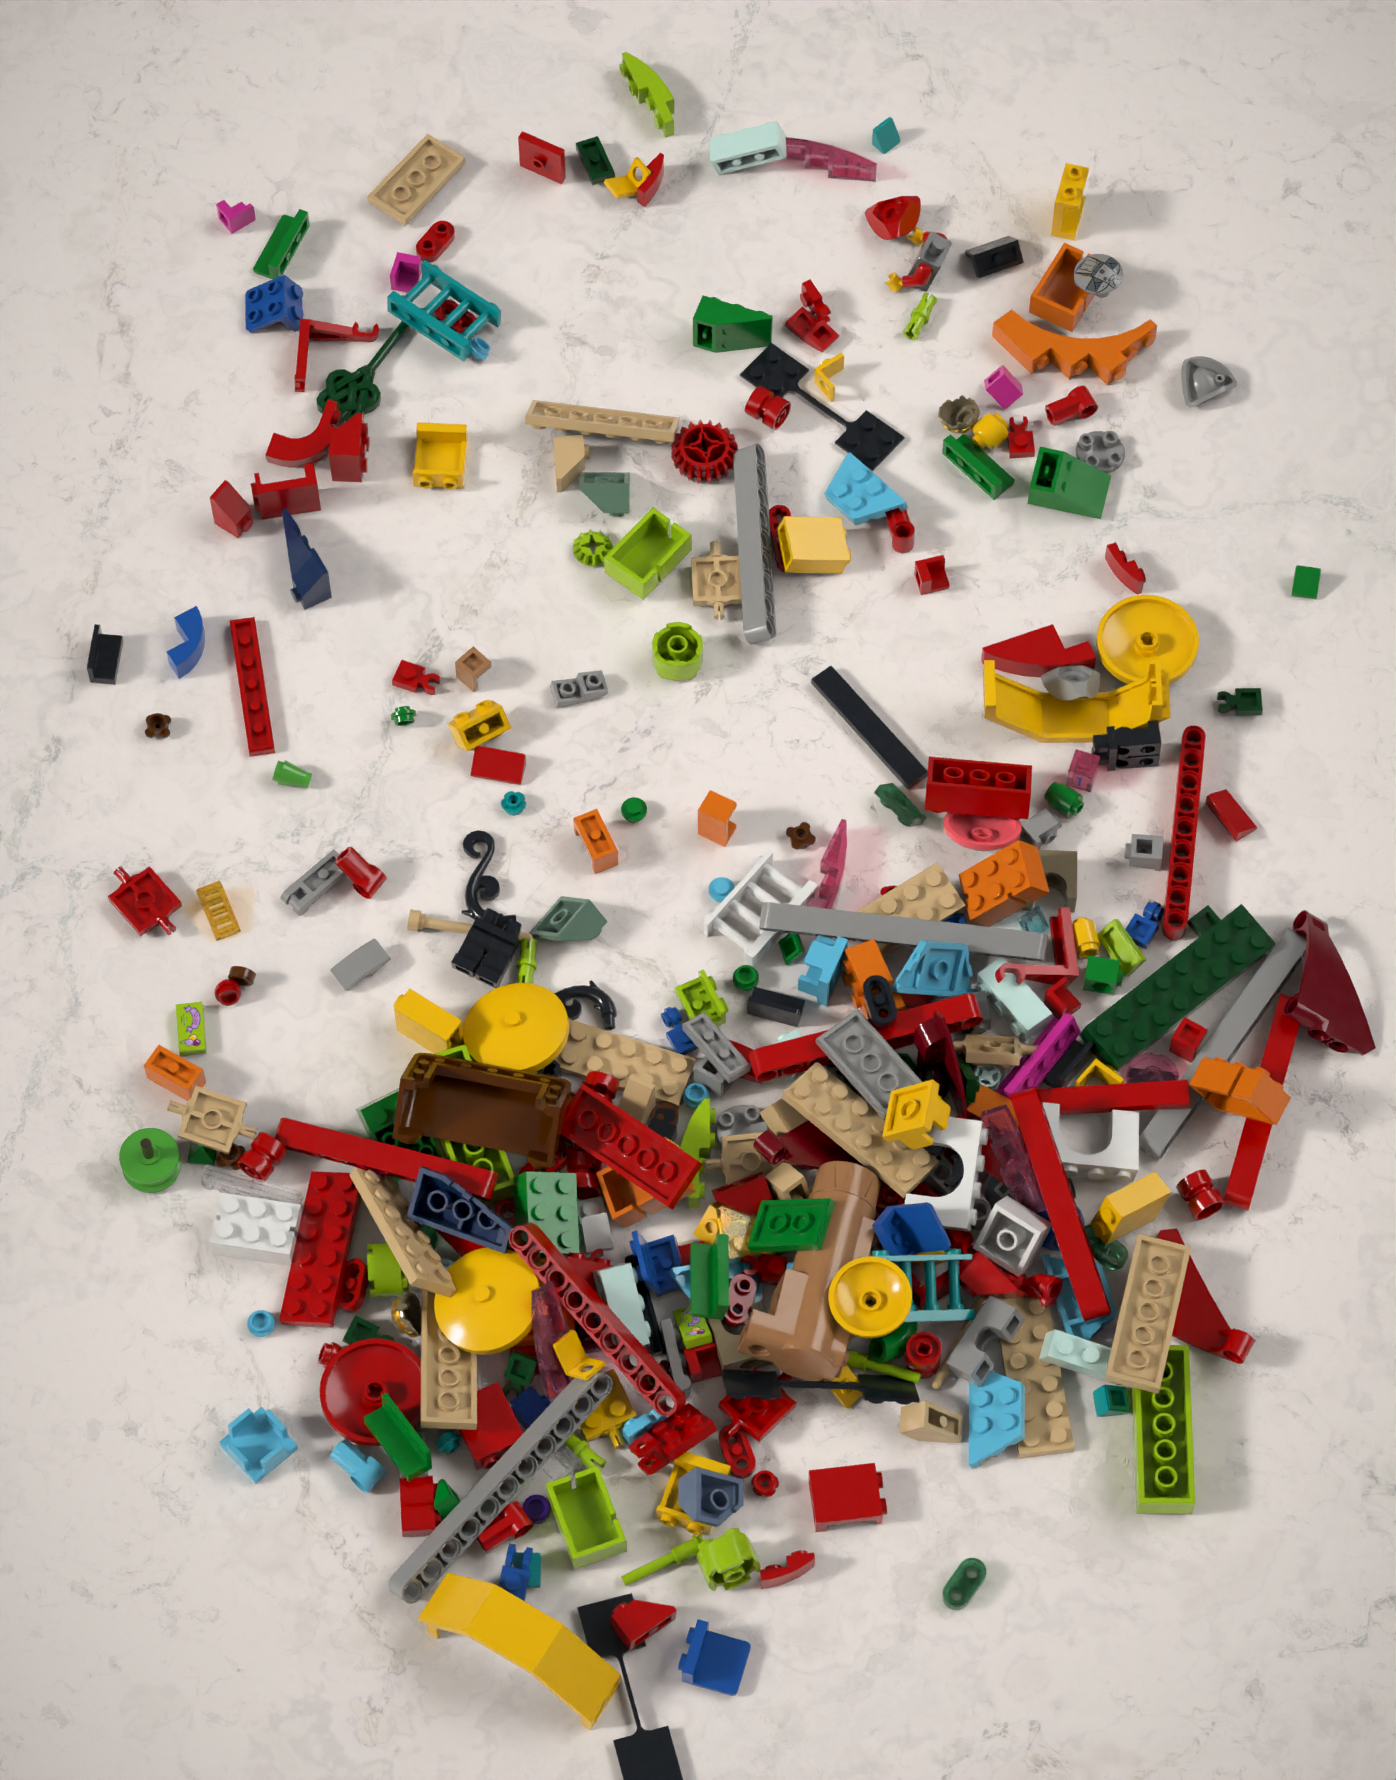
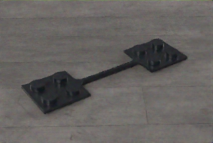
[740,343,905,471]
[721,1370,920,1405]
[577,1593,683,1780]

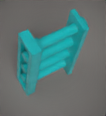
[387,260,501,362]
[872,1249,975,1323]

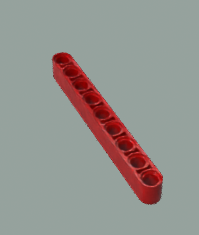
[1162,725,1206,941]
[1224,993,1300,1211]
[748,994,983,1082]
[1010,1086,1112,1323]
[274,1117,499,1201]
[508,1223,686,1417]

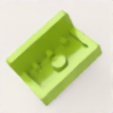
[675,969,728,1027]

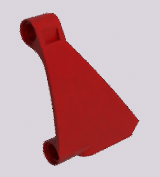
[1120,1228,1256,1364]

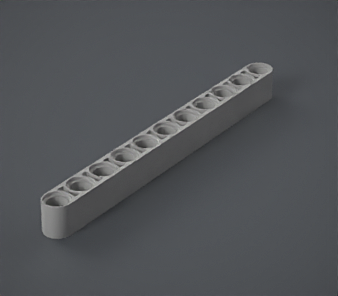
[759,902,1048,961]
[1139,928,1307,1161]
[388,1367,613,1604]

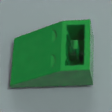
[693,295,773,353]
[1027,447,1111,519]
[356,1088,442,1181]

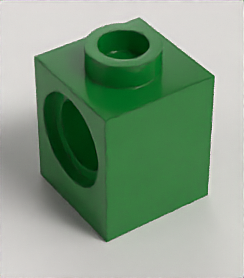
[1083,955,1124,995]

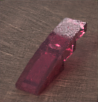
[785,137,877,182]
[819,819,847,909]
[981,1104,1047,1213]
[531,1281,570,1398]

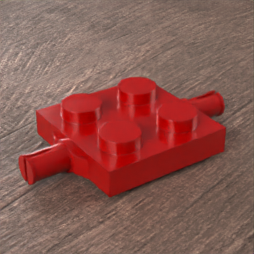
[108,866,182,937]
[718,1368,797,1442]

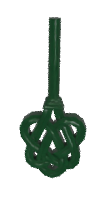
[316,321,410,427]

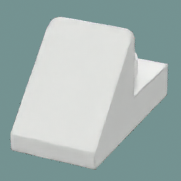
[577,1196,613,1255]

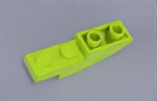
[619,52,674,137]
[680,1098,715,1208]

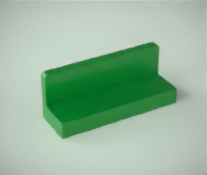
[253,209,310,279]
[942,434,1015,500]
[690,1234,729,1320]
[364,1393,432,1482]

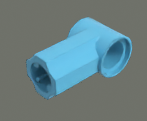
[330,1439,387,1493]

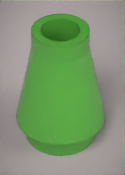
[272,760,312,788]

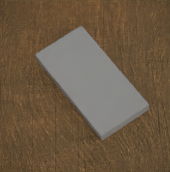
[816,1009,922,1120]

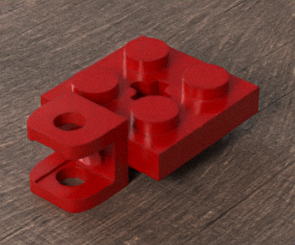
[629,1403,717,1475]

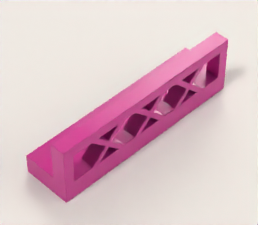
[995,1013,1081,1099]

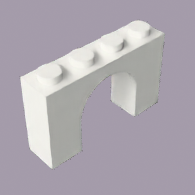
[1027,1102,1139,1183]
[905,1117,988,1232]

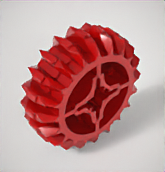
[671,419,738,484]

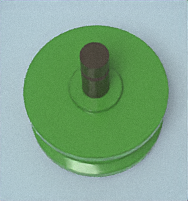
[119,1128,181,1193]

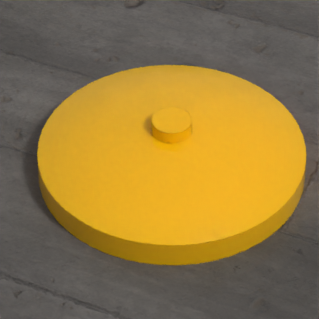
[1096,595,1199,685]
[463,983,569,1073]
[434,1248,543,1355]

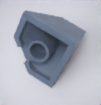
[678,1467,744,1527]

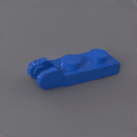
[498,1543,533,1601]

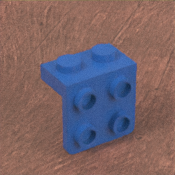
[245,275,304,333]
[872,1202,951,1268]
[630,1231,683,1297]
[678,1619,751,1696]

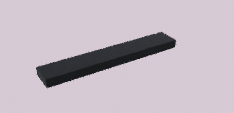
[811,666,927,790]

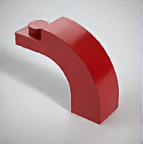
[265,399,341,468]

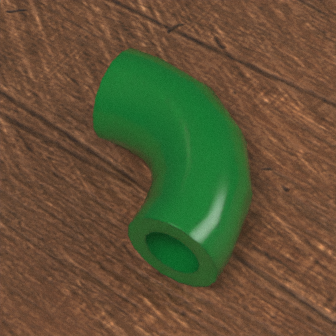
[869,1303,918,1363]

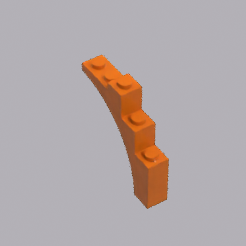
[992,309,1157,385]

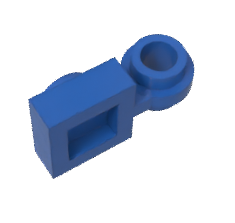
[1126,901,1164,949]
[661,1007,698,1055]

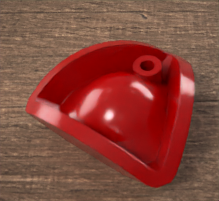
[865,196,921,240]

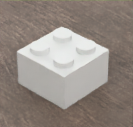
[973,1196,1052,1277]

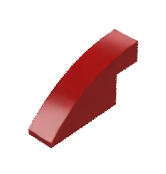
[981,624,1096,678]

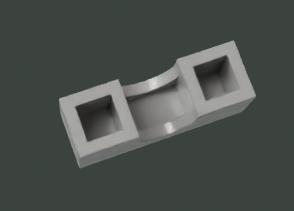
[945,1295,1025,1387]

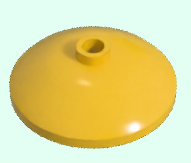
[828,1256,912,1338]

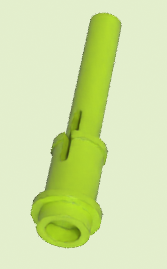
[846,1347,921,1384]
[621,1535,704,1586]

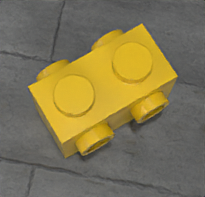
[447,700,511,751]

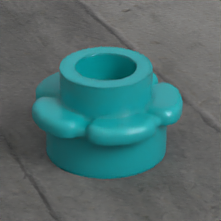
[501,791,526,816]
[435,1430,461,1455]

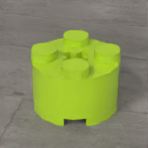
[652,622,703,681]
[367,1243,409,1298]
[697,1528,761,1591]

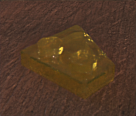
[716,1207,780,1260]

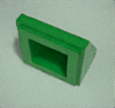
[1291,565,1321,599]
[434,1479,460,1519]

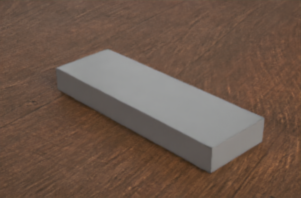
[682,1012,751,1083]

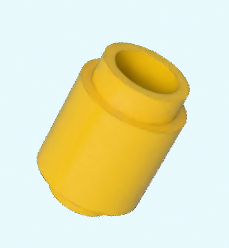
[1072,917,1100,958]

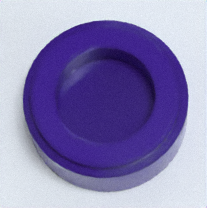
[523,1494,551,1524]

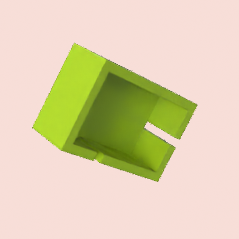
[604,507,692,600]
[545,1465,627,1570]

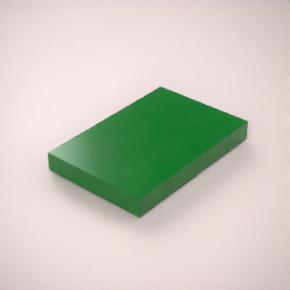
[747,1198,835,1252]

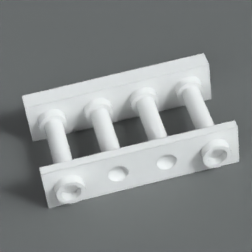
[703,850,818,968]

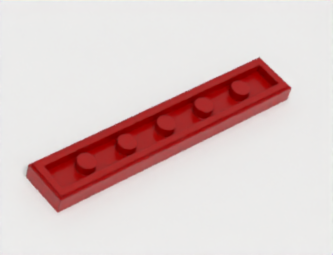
[230,617,275,757]
[1038,1080,1190,1116]

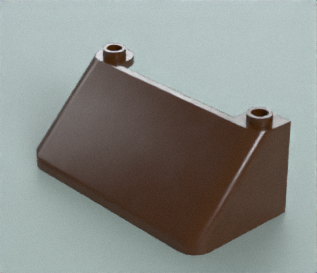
[392,1053,571,1169]

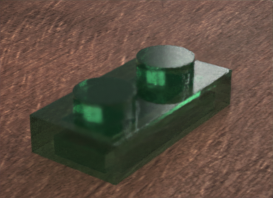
[874,783,927,827]

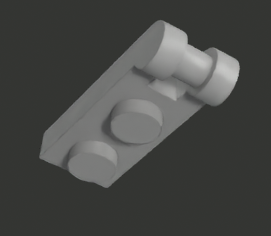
[280,849,346,916]
[660,1319,691,1399]

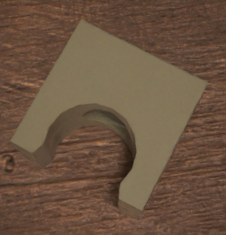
[1022,850,1077,913]
[708,1301,774,1371]

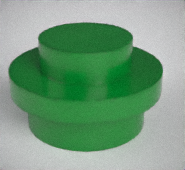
[391,706,416,726]
[621,797,647,823]
[733,965,759,991]

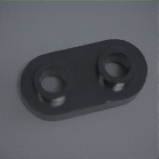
[863,975,897,1027]

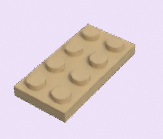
[367,134,466,226]
[856,862,966,958]

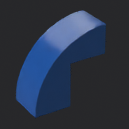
[166,606,205,679]

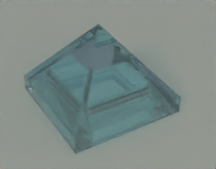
[1017,906,1049,933]

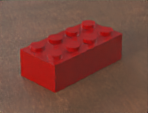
[924,756,1032,820]

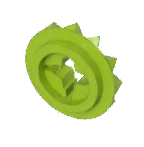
[573,529,613,566]

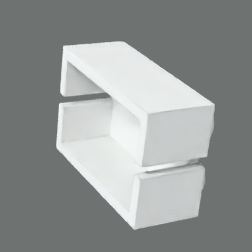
[209,1192,302,1266]

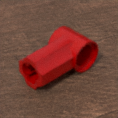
[1045,386,1098,426]
[885,508,915,553]
[335,847,387,899]
[476,1501,534,1553]

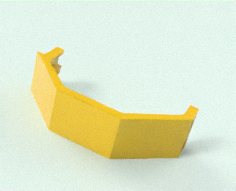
[983,660,1171,743]
[417,1572,621,1730]

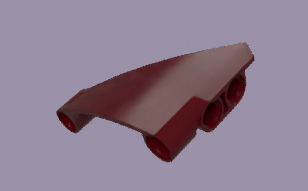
[1283,910,1376,1056]
[913,1011,968,1166]
[753,1121,866,1169]

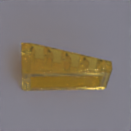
[196,881,241,941]

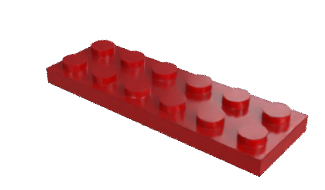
[561,1083,703,1210]
[279,1171,361,1328]

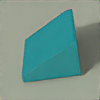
[872,117,900,154]
[1093,1385,1131,1417]
[513,1552,542,1588]

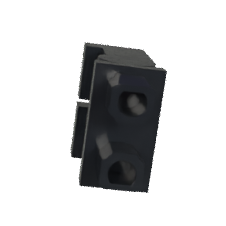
[1091,720,1161,771]
[451,908,522,988]

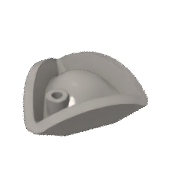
[1181,356,1237,408]
[1041,665,1100,701]

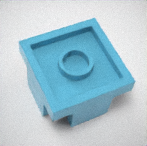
[798,935,848,1007]
[219,1407,298,1484]

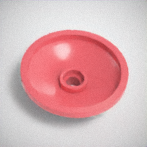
[943,812,1022,851]

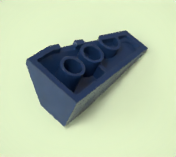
[282,509,332,610]
[406,1166,514,1254]

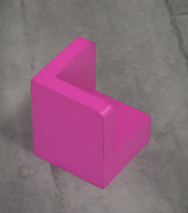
[216,200,256,234]
[390,252,422,293]
[984,365,1023,409]

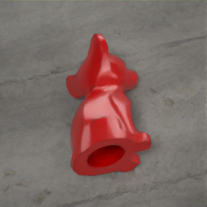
[1005,1273,1063,1308]

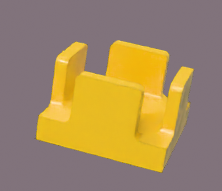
[882,1079,950,1150]

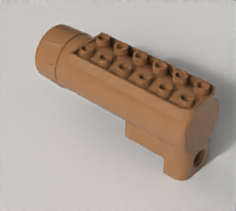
[737,1161,881,1382]

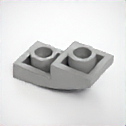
[550,670,608,708]
[330,938,391,991]

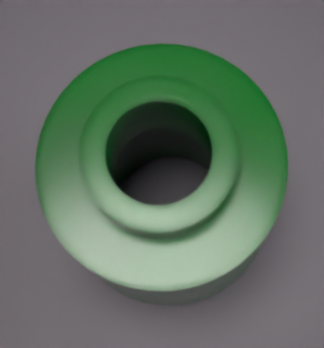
[1044,782,1084,817]

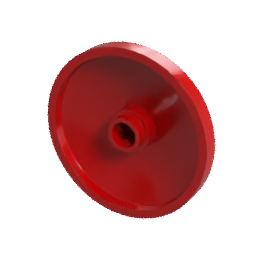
[320,1338,421,1446]

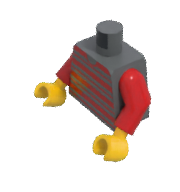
[885,226,952,292]

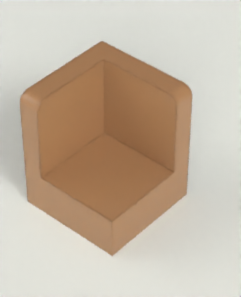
[455,646,491,692]

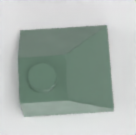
[579,472,630,517]
[530,896,608,941]

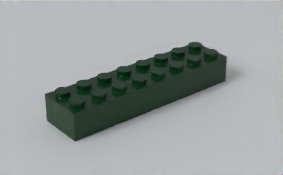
[1079,904,1276,1072]

